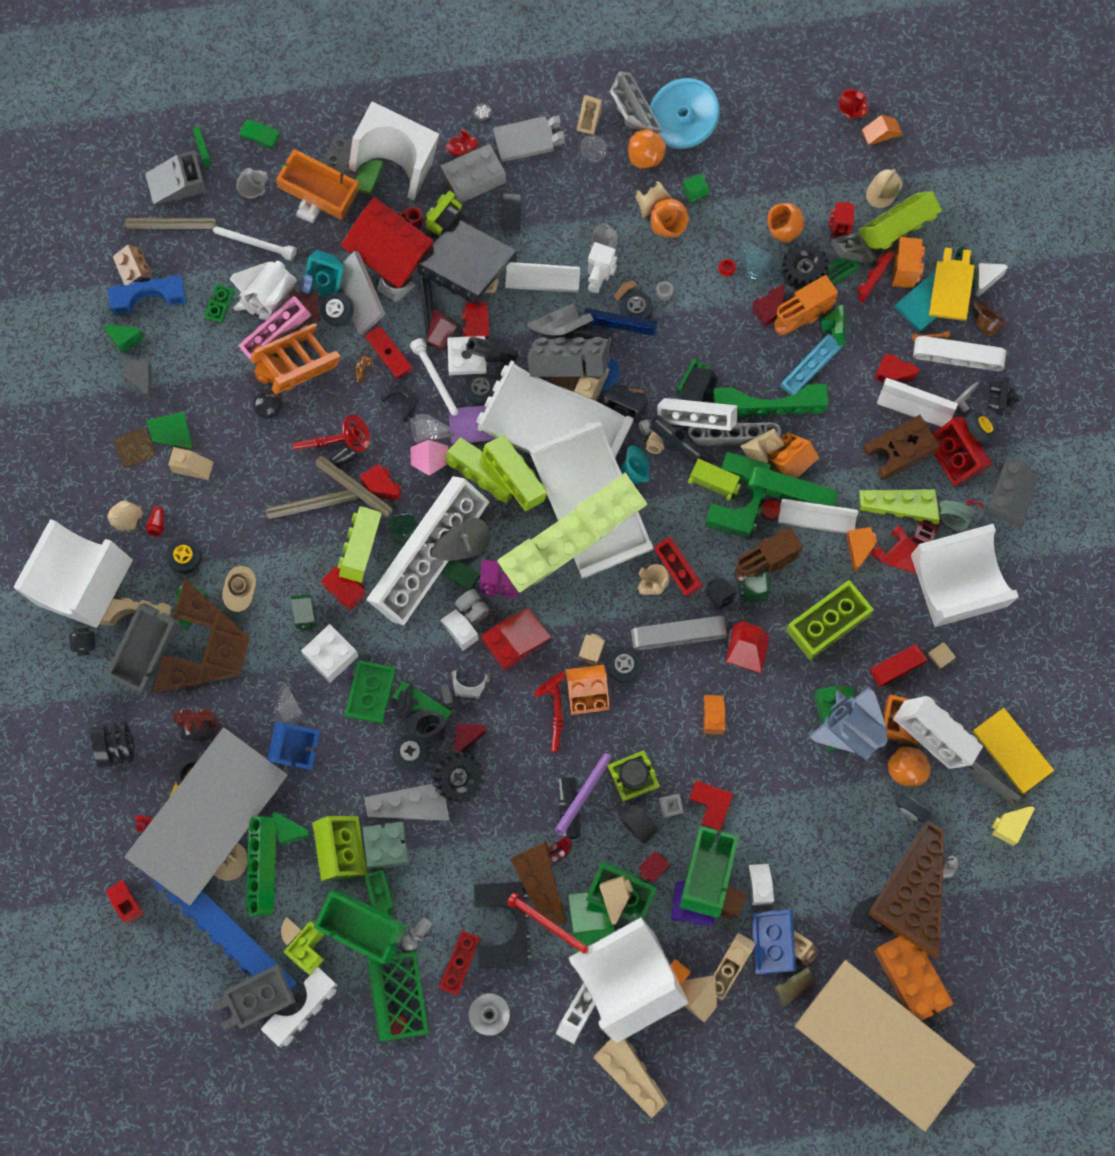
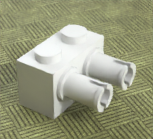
[588,242,617,293]

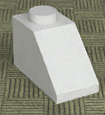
[440,609,479,651]
[748,864,774,906]

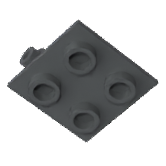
[322,135,362,179]

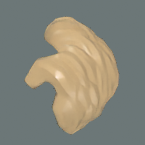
[107,501,144,532]
[637,564,670,595]

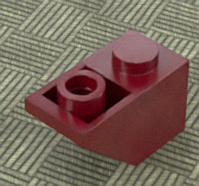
[752,284,785,327]

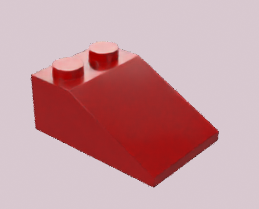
[481,608,551,672]

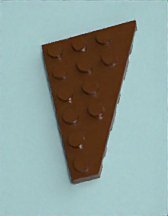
[868,820,945,959]

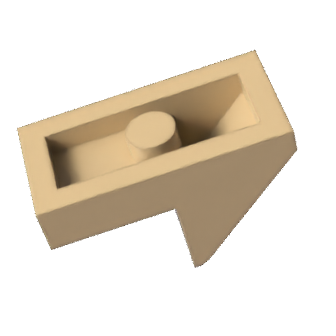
[741,429,784,463]

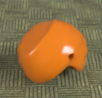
[628,129,666,168]
[650,199,689,238]
[767,203,804,243]
[888,747,931,787]

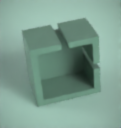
[363,822,409,870]

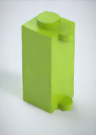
[688,459,741,501]

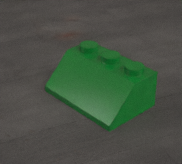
[814,686,855,751]
[586,860,659,922]

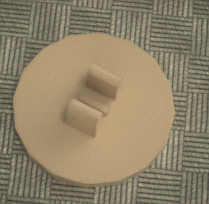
[214,843,248,881]

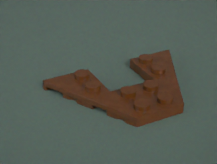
[153,579,250,693]

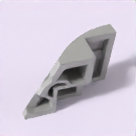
[527,303,593,335]

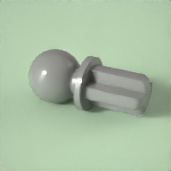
[402,918,432,951]

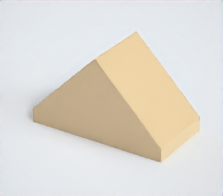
[576,95,602,135]

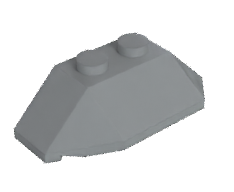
[610,72,663,133]

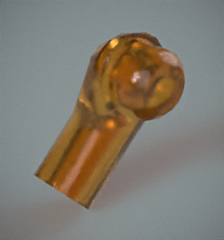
[354,355,373,382]

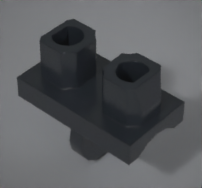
[987,377,1020,416]

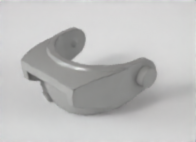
[377,276,415,302]
[451,670,490,699]

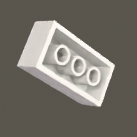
[893,696,983,769]

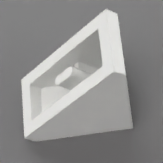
[976,263,1008,297]

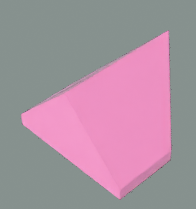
[411,440,449,475]

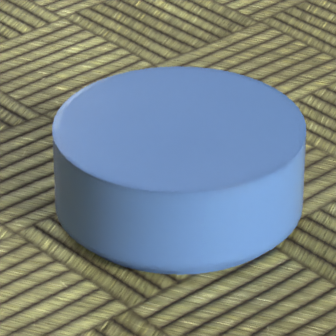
[300,274,312,294]

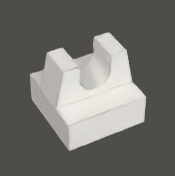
[296,200,320,223]

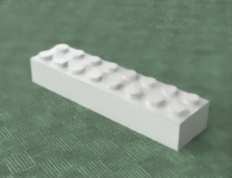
[366,477,489,626]

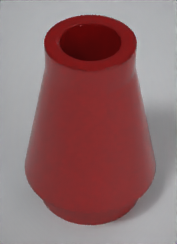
[145,507,164,537]

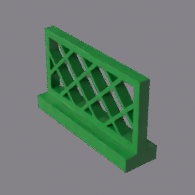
[367,952,429,1043]

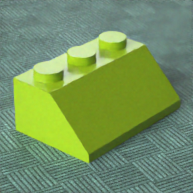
[312,816,367,881]

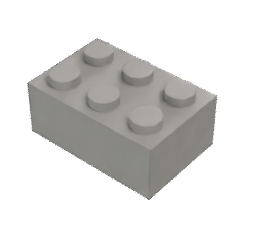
[441,144,506,203]

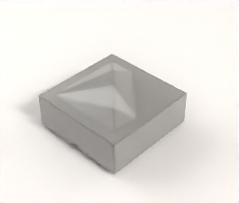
[659,794,684,818]

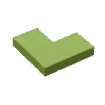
[283,921,325,975]

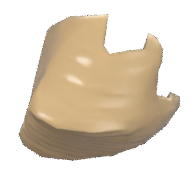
[636,181,672,219]

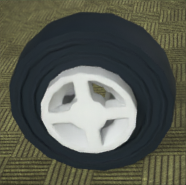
[320,293,354,327]

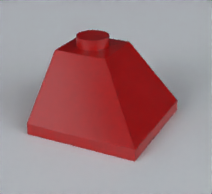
[725,621,770,674]

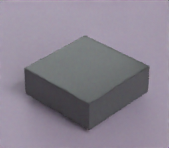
[441,684,453,708]

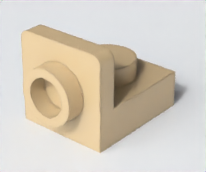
[794,931,818,966]

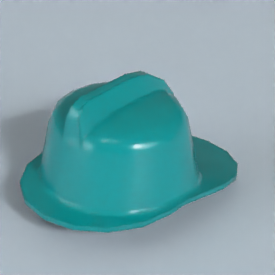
[621,446,649,484]

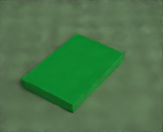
[344,660,396,725]

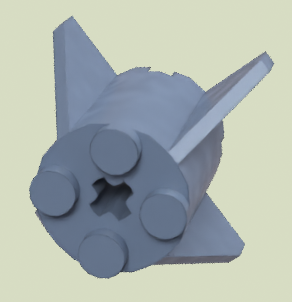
[810,687,888,759]

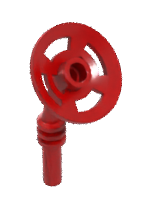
[292,415,370,452]
[533,672,566,753]

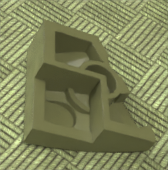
[774,968,816,1007]

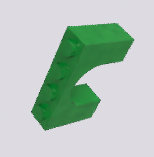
[705,452,771,539]

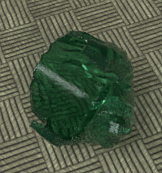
[387,511,420,543]

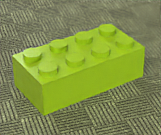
[858,191,942,250]
[786,580,874,660]

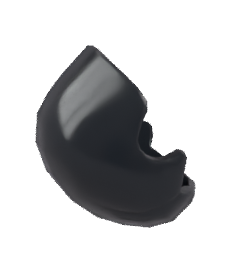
[253,390,283,419]

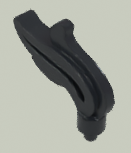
[384,685,419,719]

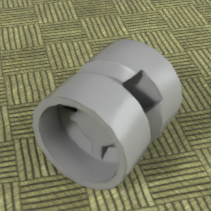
[455,589,491,626]

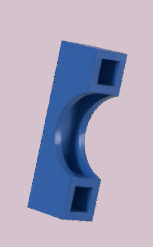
[108,275,187,316]

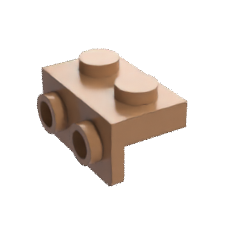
[113,245,152,285]

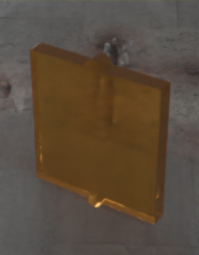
[113,427,156,468]

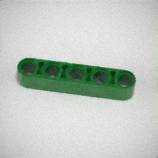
[748,467,838,507]
[246,816,276,916]

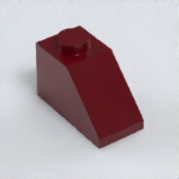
[638,850,672,883]

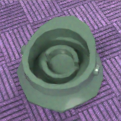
[939,500,975,531]

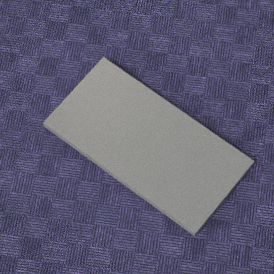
[124,727,287,906]

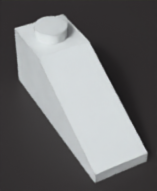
[556,983,596,1044]

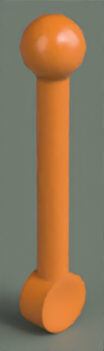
[912,331,951,342]

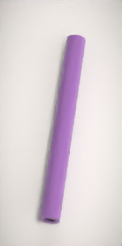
[555,753,612,835]

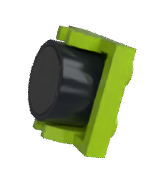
[425,190,462,236]
[607,750,660,803]

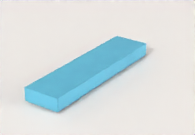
[780,333,843,395]

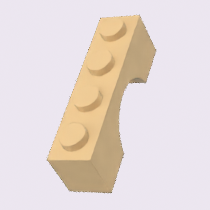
[99,598,175,626]

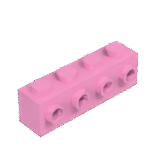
[238,296,312,364]

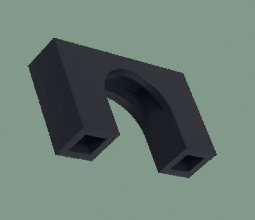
[474,881,532,969]

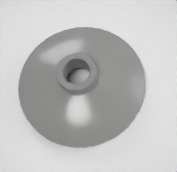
[469,994,510,1036]

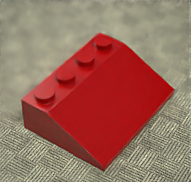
[341,197,433,288]

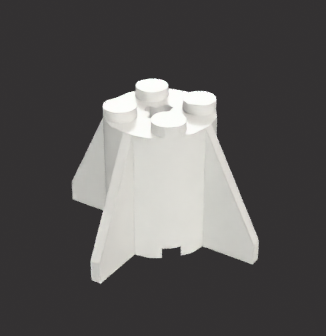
[230,261,297,321]

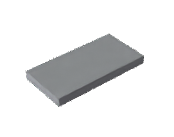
[340,251,386,335]

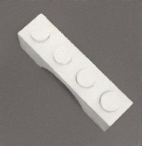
[261,967,338,1047]

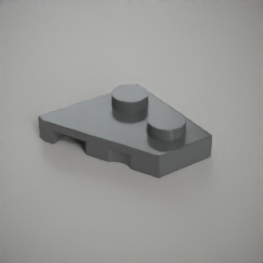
[830,232,877,265]

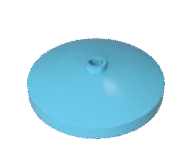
[650,78,720,149]

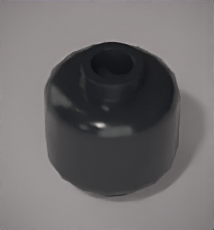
[69,628,96,656]

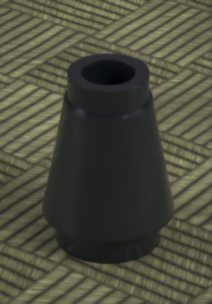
[328,444,357,467]

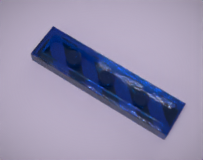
[584,308,658,336]

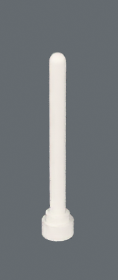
[213,227,297,261]
[410,338,458,416]

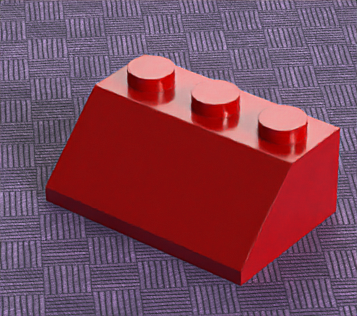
[932,417,993,487]

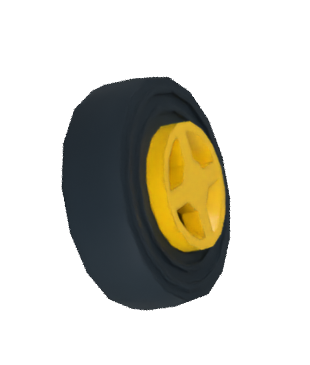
[966,412,996,444]
[167,539,202,573]

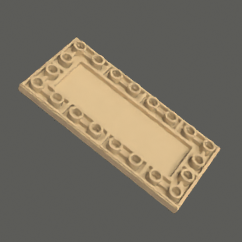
[795,960,975,1131]

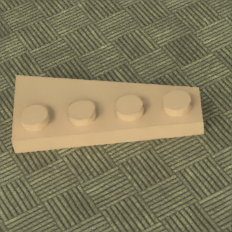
[593,1038,667,1118]

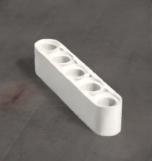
[913,336,1006,371]

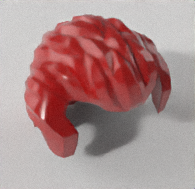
[838,89,869,119]
[446,129,478,158]

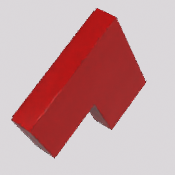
[689,780,733,832]

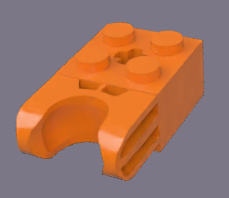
[774,275,838,335]

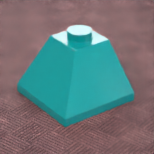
[305,250,344,298]

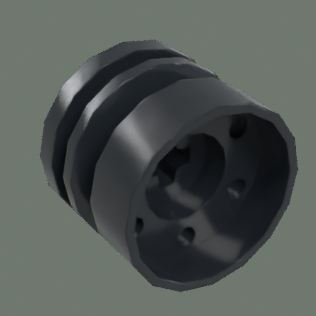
[91,721,135,768]

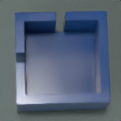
[267,722,320,770]

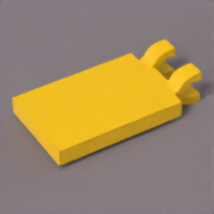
[929,248,975,321]

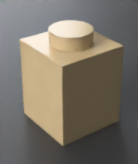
[579,634,605,666]

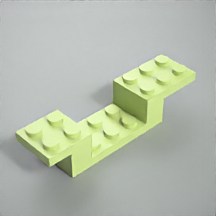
[497,473,648,593]

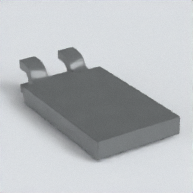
[212,964,296,1030]

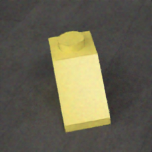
[992,806,1035,846]

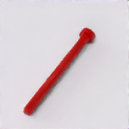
[508,893,589,954]

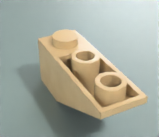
[714,933,756,1000]

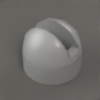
[638,419,652,436]

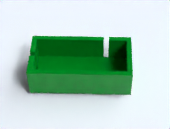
[679,826,739,918]
[314,890,408,964]

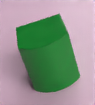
[682,174,710,203]

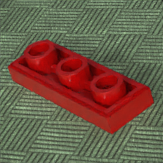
[857,251,894,303]
[365,326,412,379]
[439,931,481,996]

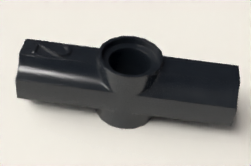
[466,336,518,364]
[649,415,703,463]
[558,777,581,839]

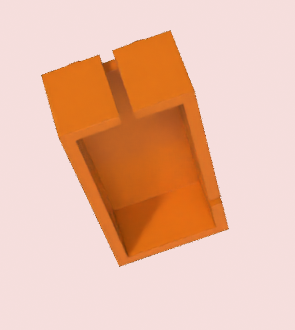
[276,149,359,220]
[874,936,953,1021]

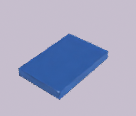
[752,909,797,975]

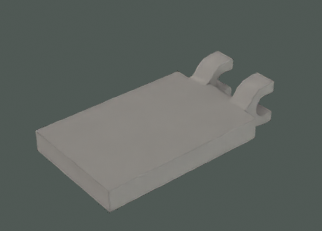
[493,115,565,162]

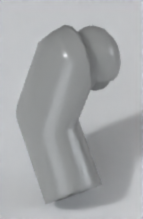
[943,856,959,879]

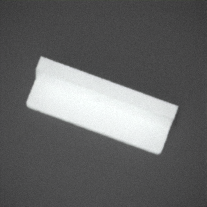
[505,262,580,293]
[877,378,958,427]
[778,499,858,534]

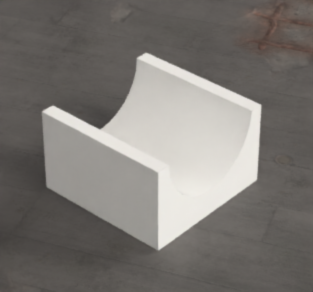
[349,102,439,200]
[13,519,133,628]
[911,524,1018,627]
[569,918,689,1043]

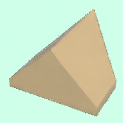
[681,975,717,1023]

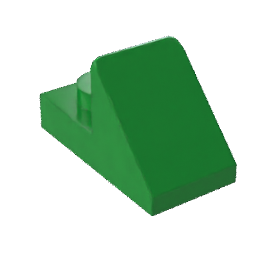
[821,305,846,346]

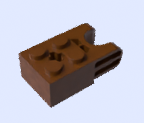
[863,415,939,480]
[734,528,803,583]

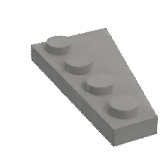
[364,784,450,821]

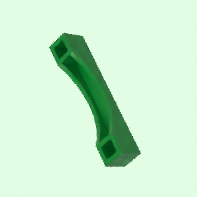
[713,384,828,417]

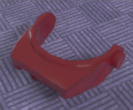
[547,835,572,864]

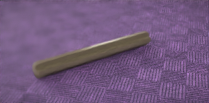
[125,218,216,229]
[316,456,393,517]
[266,490,359,519]

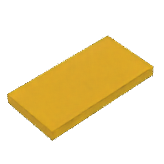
[972,708,1054,794]

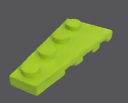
[859,489,940,524]

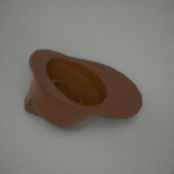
[973,301,1008,337]

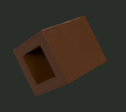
[721,886,747,920]

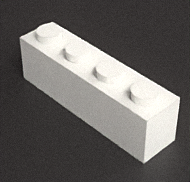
[658,398,737,431]

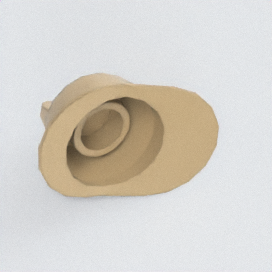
[866,169,902,208]
[222,566,256,612]

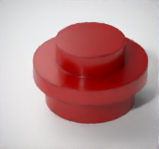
[718,259,737,277]

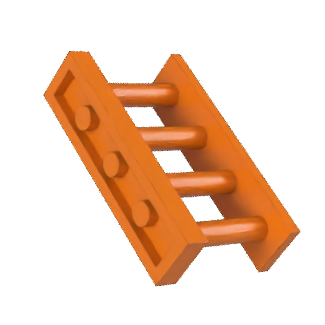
[251,323,340,394]

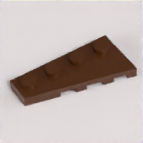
[510,841,566,931]

